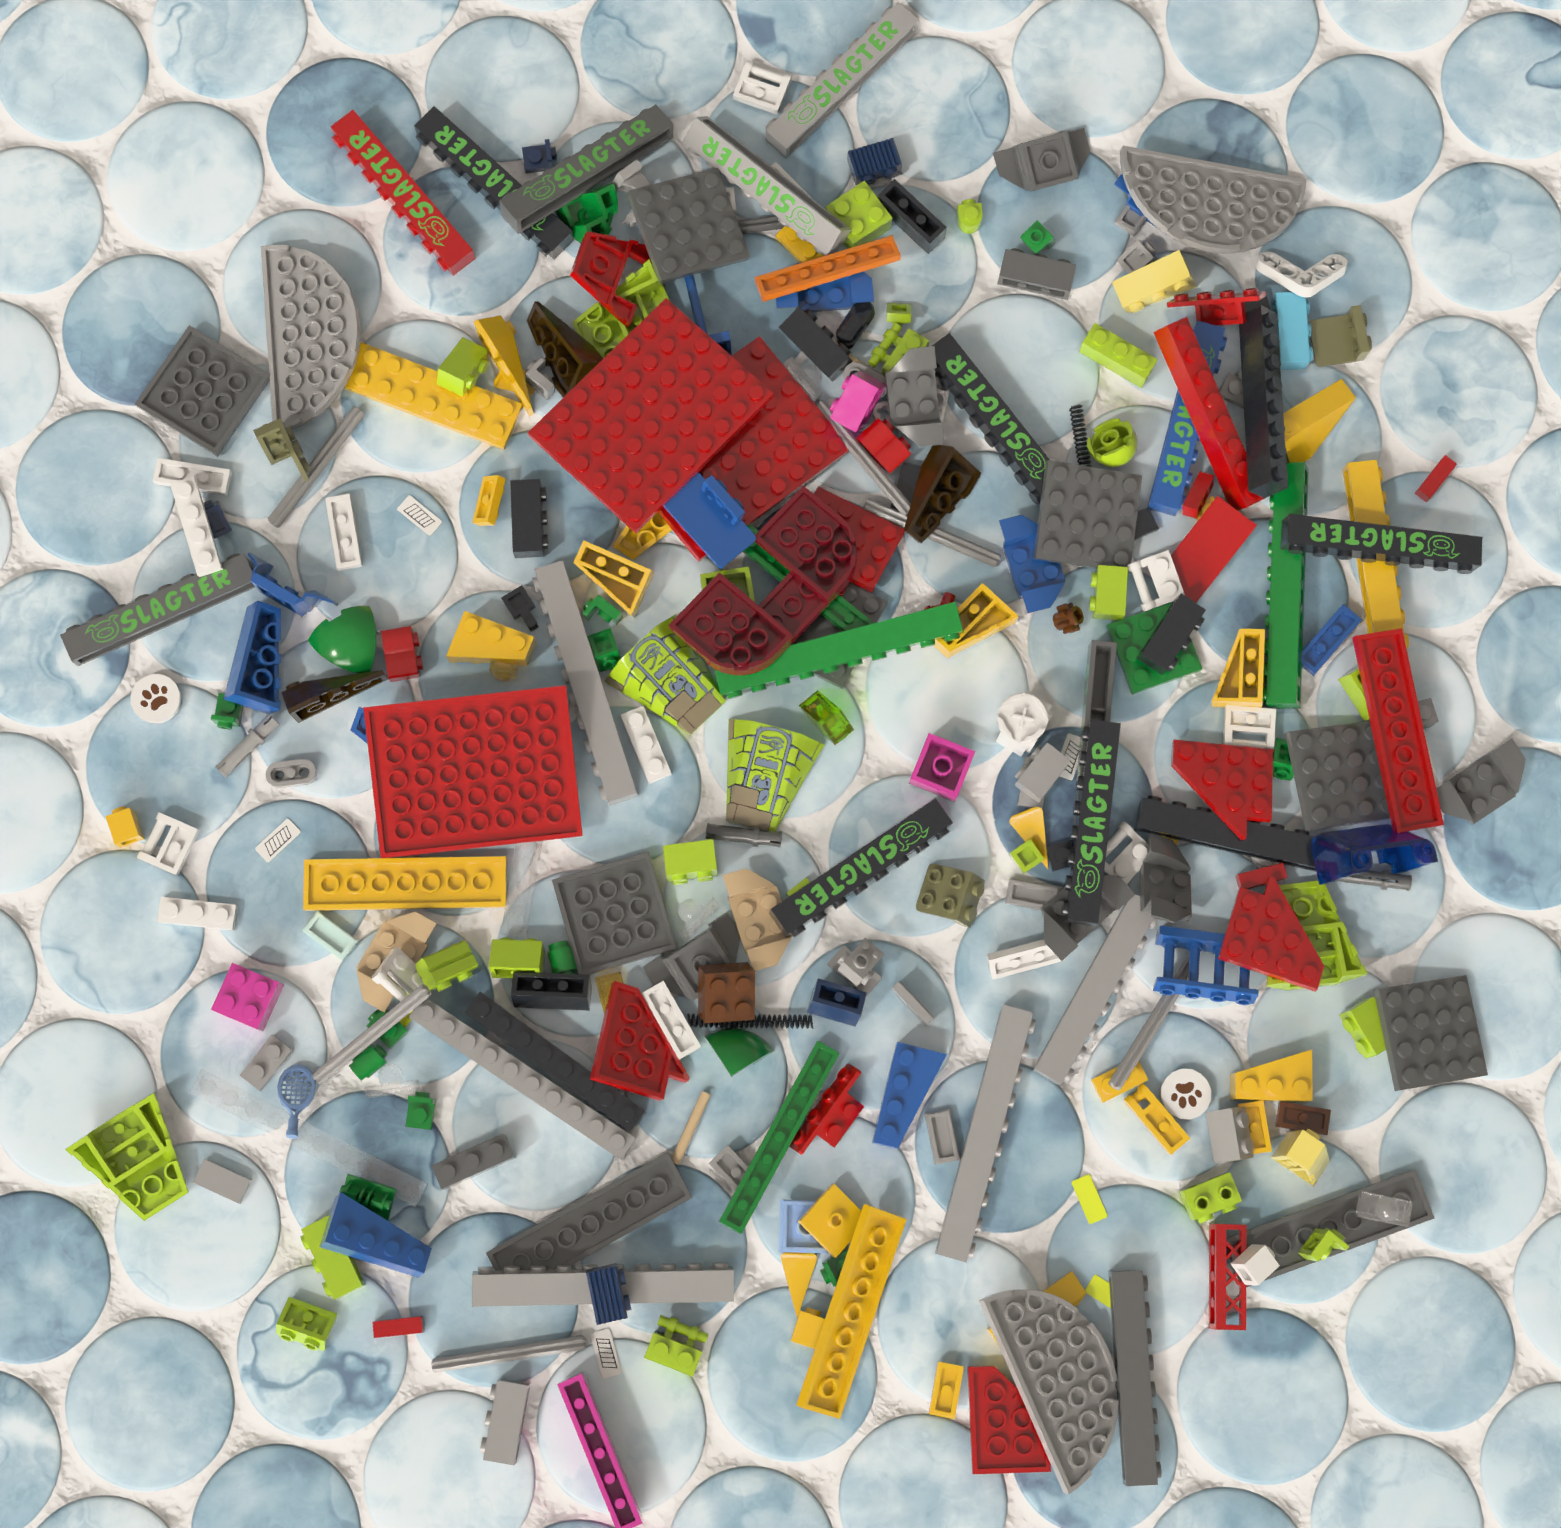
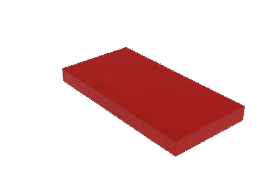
[1171,496,1257,603]

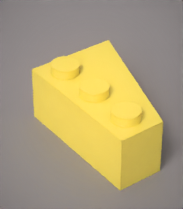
[1112,250,1197,313]
[1271,1129,1330,1187]

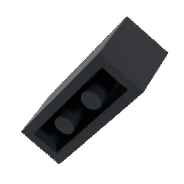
[878,179,947,254]
[779,307,853,382]
[510,479,549,558]
[1136,593,1206,675]
[511,972,592,1011]

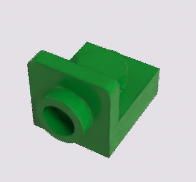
[1020,220,1056,254]
[583,595,623,625]
[587,628,621,672]
[211,693,244,730]
[1273,738,1294,781]
[366,1009,409,1049]
[405,1091,436,1130]
[820,1250,848,1287]

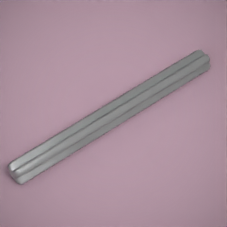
[816,400,911,516]
[268,406,364,528]
[863,498,1001,567]
[1109,960,1189,1090]
[312,984,431,1084]
[431,1335,586,1373]

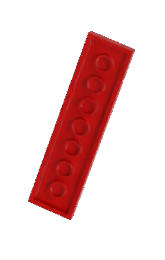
[1352,628,1444,834]

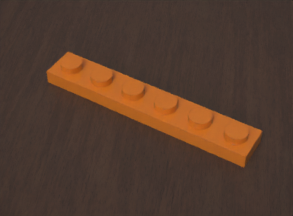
[754,235,901,302]

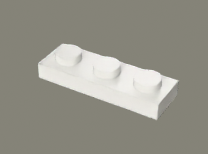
[153,458,232,496]
[325,494,362,571]
[620,706,672,784]
[157,897,238,931]
[987,939,1065,980]
[641,981,701,1060]

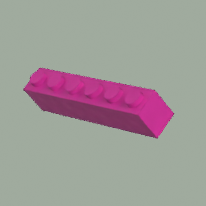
[557,1372,644,1528]

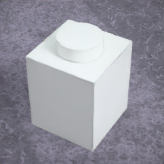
[1231,1244,1280,1285]

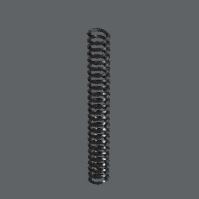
[1069,404,1092,467]
[687,1013,814,1029]

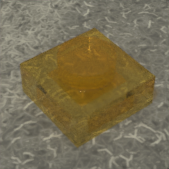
[489,660,518,681]

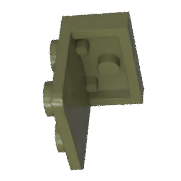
[1309,305,1372,367]
[253,418,311,482]
[916,864,985,928]

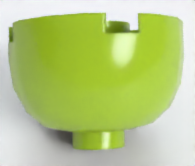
[1087,418,1138,468]

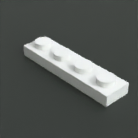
[170,476,223,577]

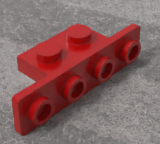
[1167,288,1266,326]
[789,1063,864,1155]

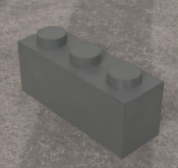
[997,248,1076,300]
[431,1134,516,1190]

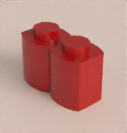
[856,418,911,475]
[381,626,424,682]

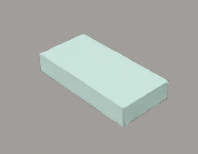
[302,911,359,961]

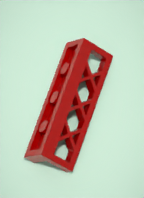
[1209,1224,1247,1331]

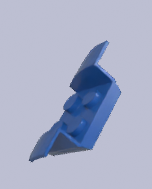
[776,263,874,312]
[999,515,1066,613]
[247,552,338,617]

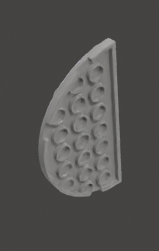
[1120,145,1306,254]
[261,245,361,430]
[979,1290,1119,1494]

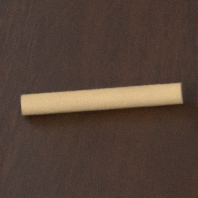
[672,1091,711,1165]

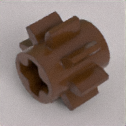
[1053,602,1084,634]

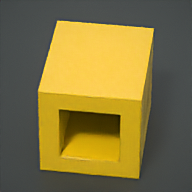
[105,806,144,848]
[791,1307,825,1349]

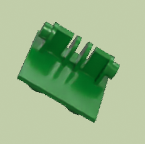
[339,1174,396,1221]

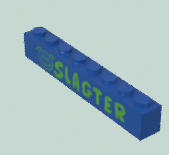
[1147,321,1227,516]

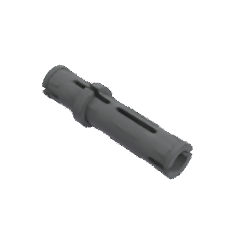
[706,823,782,847]
[1333,866,1412,891]

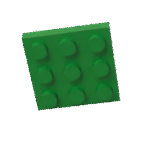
[1106,602,1202,695]

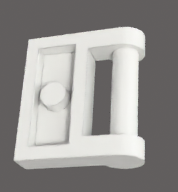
[733,60,792,115]
[1126,550,1185,612]
[1222,705,1276,752]
[136,812,200,876]
[1104,821,1150,884]
[371,946,423,1011]

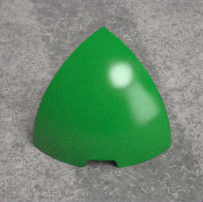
[555,183,618,243]
[308,606,376,674]
[705,1028,774,1077]

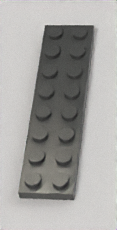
[486,1152,692,1271]
[1226,1169,1435,1287]

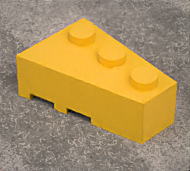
[574,540,654,618]
[933,583,1019,658]
[446,611,537,666]
[1211,629,1265,708]
[1230,1049,1313,1102]

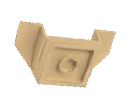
[722,868,792,971]
[357,912,437,1012]

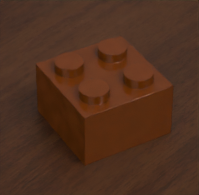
[698,962,755,1023]

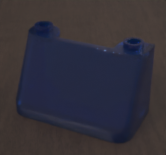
[1311,824,1438,885]

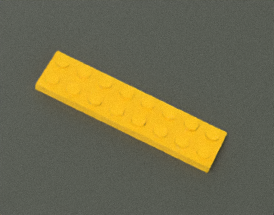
[344,342,523,450]
[303,856,507,911]
[796,1204,907,1419]

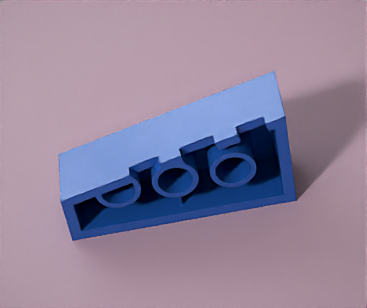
[223,601,281,714]
[872,1042,947,1149]
[320,1192,432,1278]

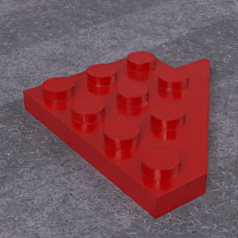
[814,486,905,597]
[1171,739,1273,840]
[1218,876,1324,992]
[590,981,690,1101]
[967,1366,1051,1474]

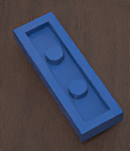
[1302,604,1362,676]

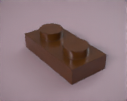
[1275,1101,1331,1135]

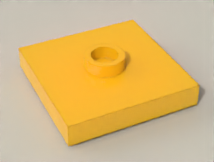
[798,1184,861,1258]

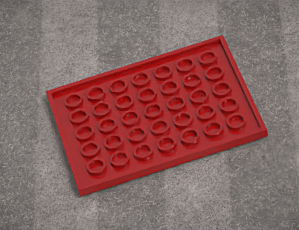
[528,298,774,533]
[658,336,849,562]
[363,685,583,859]

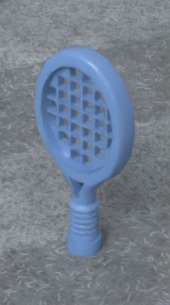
[277,1064,316,1139]

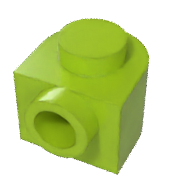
[956,199,983,234]

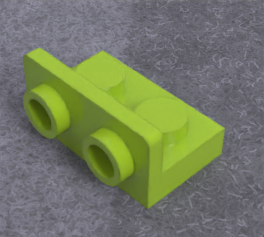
[1298,1228,1349,1262]
[276,1297,337,1351]

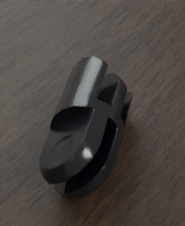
[835,302,875,349]

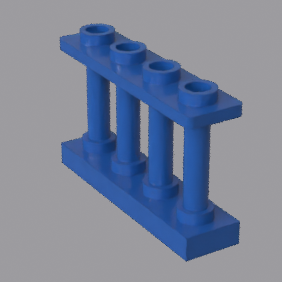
[1153,925,1259,1005]

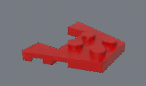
[570,231,652,327]

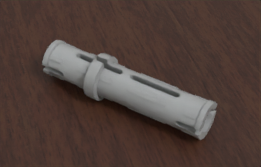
[215,713,280,778]

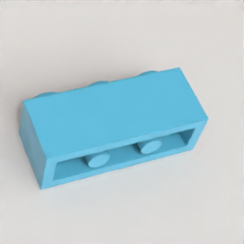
[1271,292,1313,370]

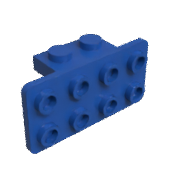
[664,472,756,568]

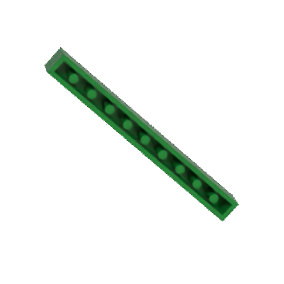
[1263,462,1309,709]
[714,602,964,699]

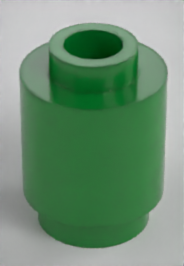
[547,940,577,974]
[349,1044,388,1081]

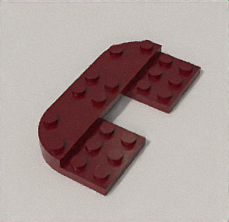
[668,485,857,675]

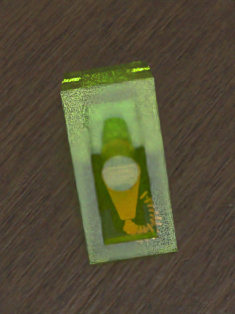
[799,690,854,745]

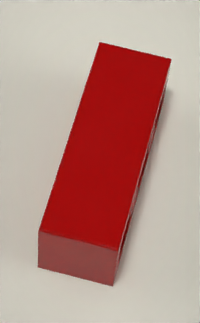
[1414,455,1457,503]
[1182,471,1214,519]
[1235,863,1288,889]
[372,1316,424,1338]

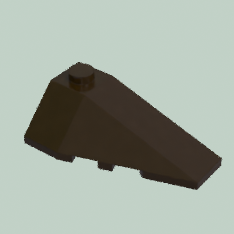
[527,301,604,397]
[904,445,981,544]
[281,670,388,723]

